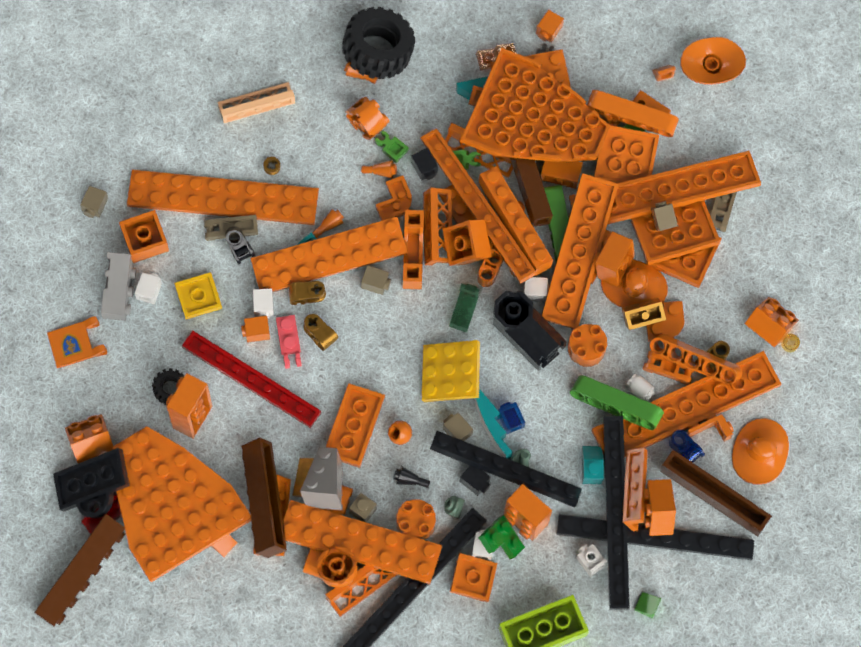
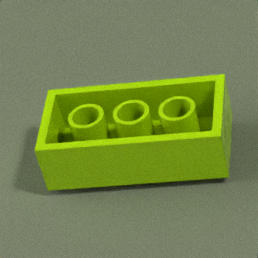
[498,595,589,647]

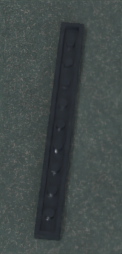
[603,416,630,610]
[343,507,487,647]
[556,514,755,561]

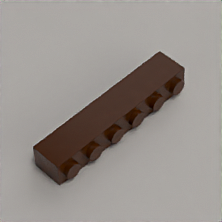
[242,437,287,558]
[660,450,772,537]
[34,514,126,627]

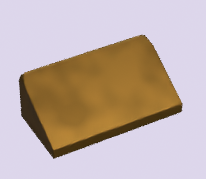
[292,458,314,498]

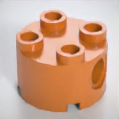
[346,97,390,140]
[568,324,607,367]
[396,499,436,540]

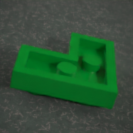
[478,515,525,559]

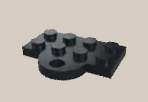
[53,448,130,518]

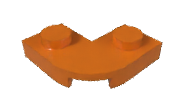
[375,175,412,221]
[646,301,684,342]

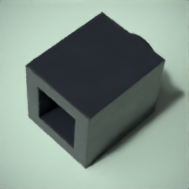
[411,148,438,181]
[459,466,491,496]

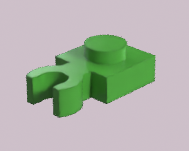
[375,131,409,163]
[453,150,481,170]

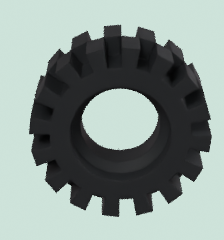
[152,368,184,405]

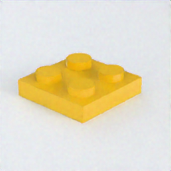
[174,272,222,320]

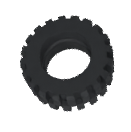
[342,7,415,79]

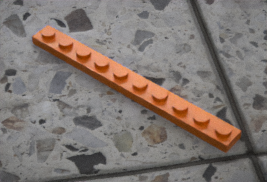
[421,128,536,284]

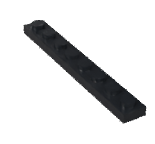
[430,430,582,508]

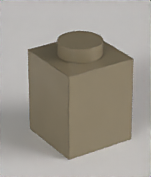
[80,186,108,218]
[651,201,678,231]
[361,265,391,295]
[443,413,473,441]
[349,493,377,523]

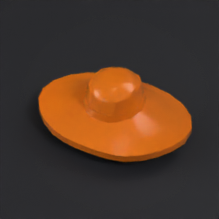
[680,37,746,85]
[601,259,668,308]
[732,419,789,485]

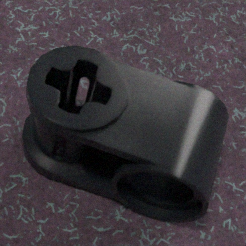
[226,226,256,264]

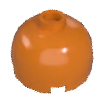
[317,546,358,588]

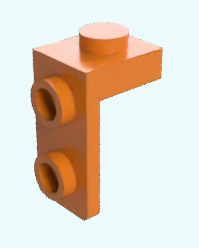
[686,414,734,442]

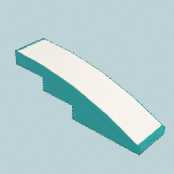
[474,388,513,459]

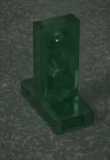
[449,283,483,333]

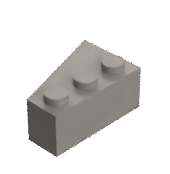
[101,252,137,321]
[300,447,342,510]

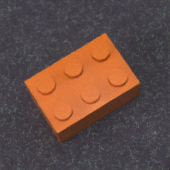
[504,484,552,541]

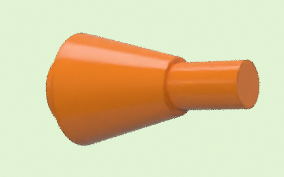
[344,63,378,84]
[362,160,397,179]
[312,209,344,238]

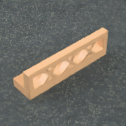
[217,82,295,123]

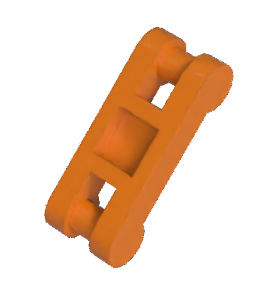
[643,351,695,385]

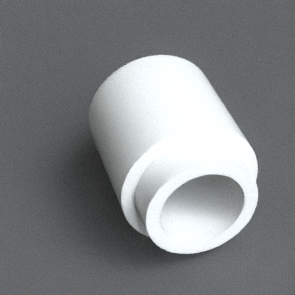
[626,374,655,401]

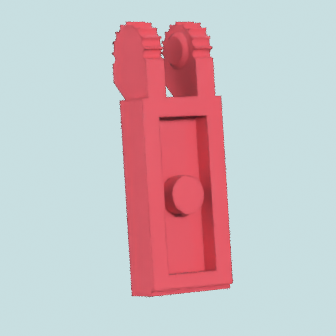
[276,315,302,369]

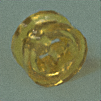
[781,334,800,353]

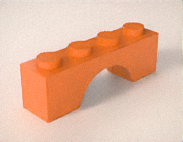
[403,210,424,290]

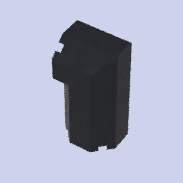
[493,291,567,371]

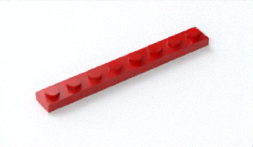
[182,331,321,428]

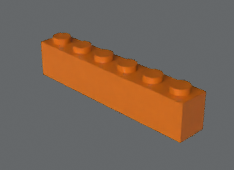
[478,166,553,276]

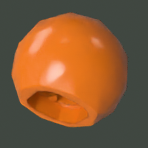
[388,420,412,445]

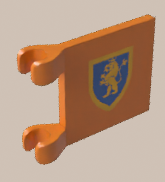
[47,316,107,368]

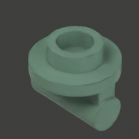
[512,449,531,467]
[444,496,465,519]

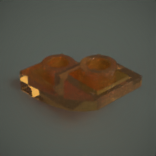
[476,43,517,70]

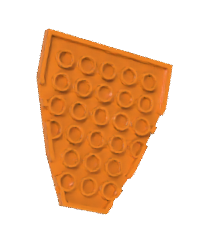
[460,47,610,162]
[113,426,251,583]

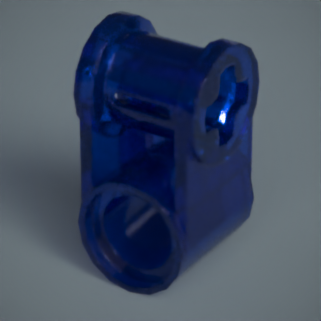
[669,430,705,463]

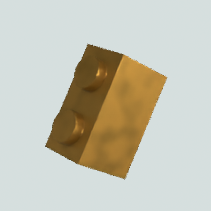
[621,298,666,330]

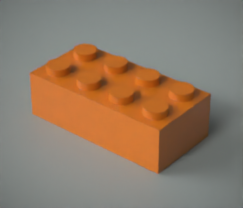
[166,373,213,439]

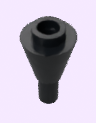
[393,466,430,488]

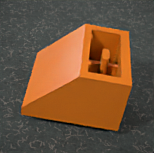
[744,297,799,348]
[65,414,113,464]

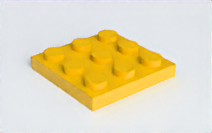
[422,340,480,402]

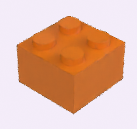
[119,210,169,263]
[442,220,492,266]
[594,231,635,287]
[644,479,676,536]

